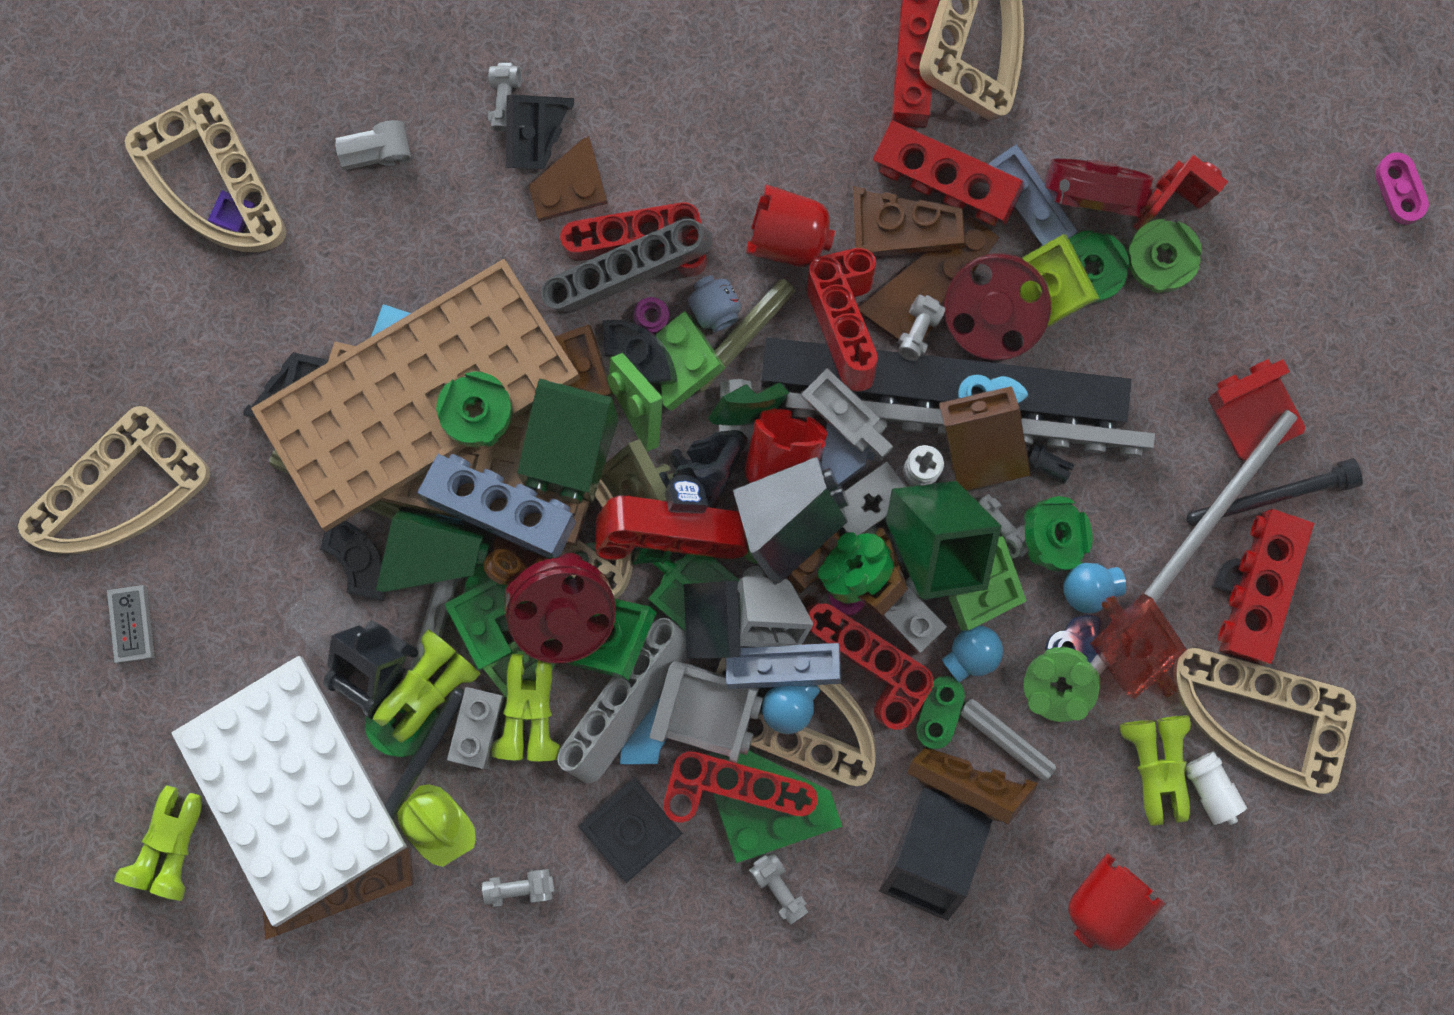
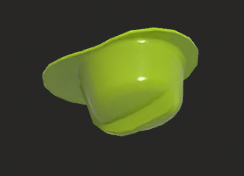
[398,784,476,867]

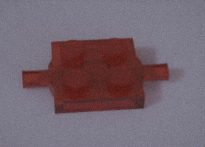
[1090,594,1187,699]

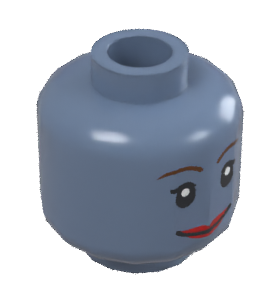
[688,275,741,332]

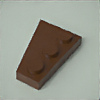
[853,186,966,257]

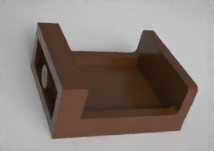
[939,386,1031,491]

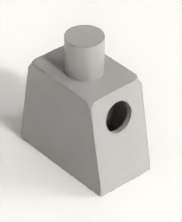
[738,566,813,647]

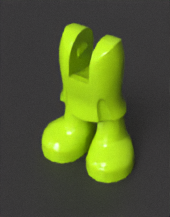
[373,629,481,743]
[490,654,561,761]
[1119,715,1191,826]
[114,785,202,901]

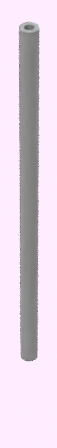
[1091,410,1297,676]

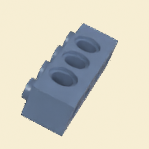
[417,454,576,559]

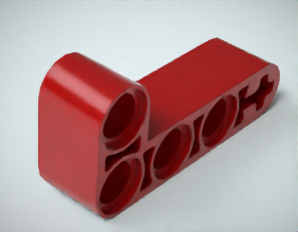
[560,202,707,277]
[807,248,878,391]
[596,496,748,560]
[806,604,934,730]
[663,751,818,823]

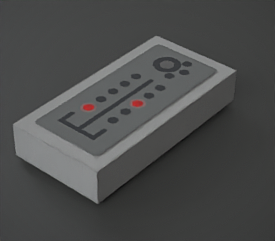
[107,585,155,663]

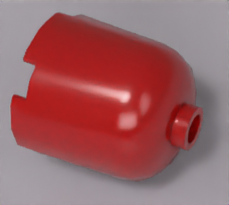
[745,184,835,267]
[745,409,827,484]
[1068,853,1166,951]

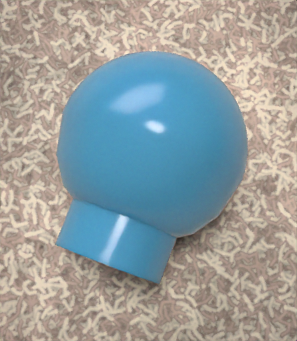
[1063,563,1126,614]
[942,625,1003,683]
[762,685,820,734]

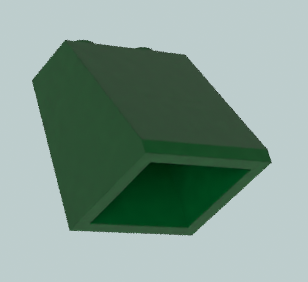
[517,378,619,504]
[886,481,1001,600]
[376,507,492,592]

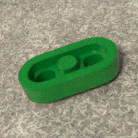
[916,676,965,749]

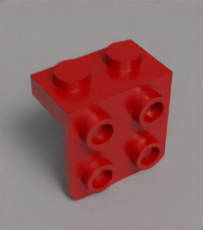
[1132,154,1229,230]
[1208,359,1305,461]

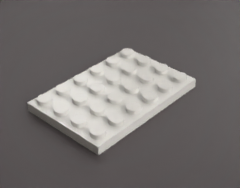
[171,656,407,927]

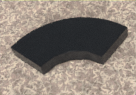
[603,320,677,386]
[320,520,386,601]

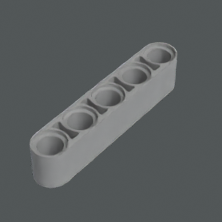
[557,618,687,784]

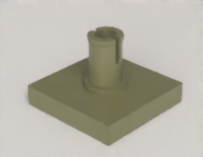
[600,439,673,501]

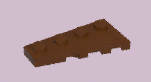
[858,216,1000,342]
[263,847,414,940]

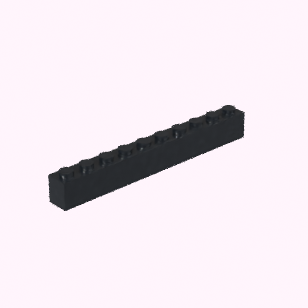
[761,337,1132,429]

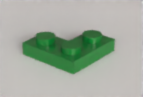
[445,579,528,670]

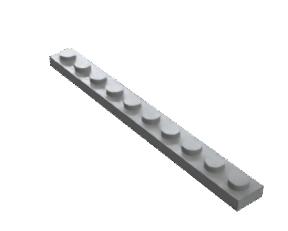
[786,393,1155,457]

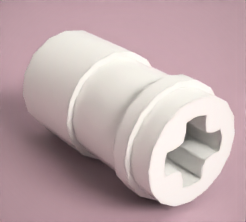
[903,445,944,486]
[1185,752,1247,825]

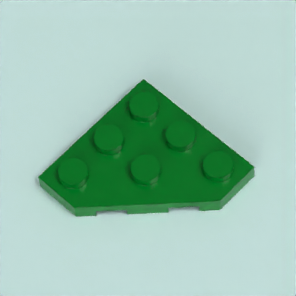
[706,751,843,863]

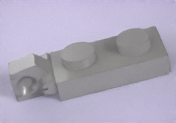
[801,369,893,460]

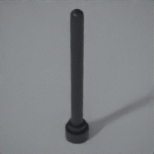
[1186,458,1363,526]
[384,688,464,820]

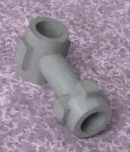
[488,63,522,132]
[898,294,945,361]
[978,494,1029,558]
[749,853,808,924]
[482,869,555,907]

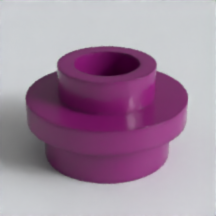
[633,297,669,333]

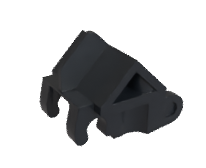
[659,430,747,508]
[323,620,419,719]

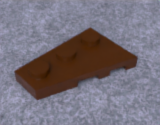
[907,747,1038,824]

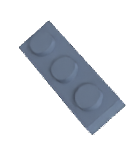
[988,144,1078,246]
[726,643,841,689]

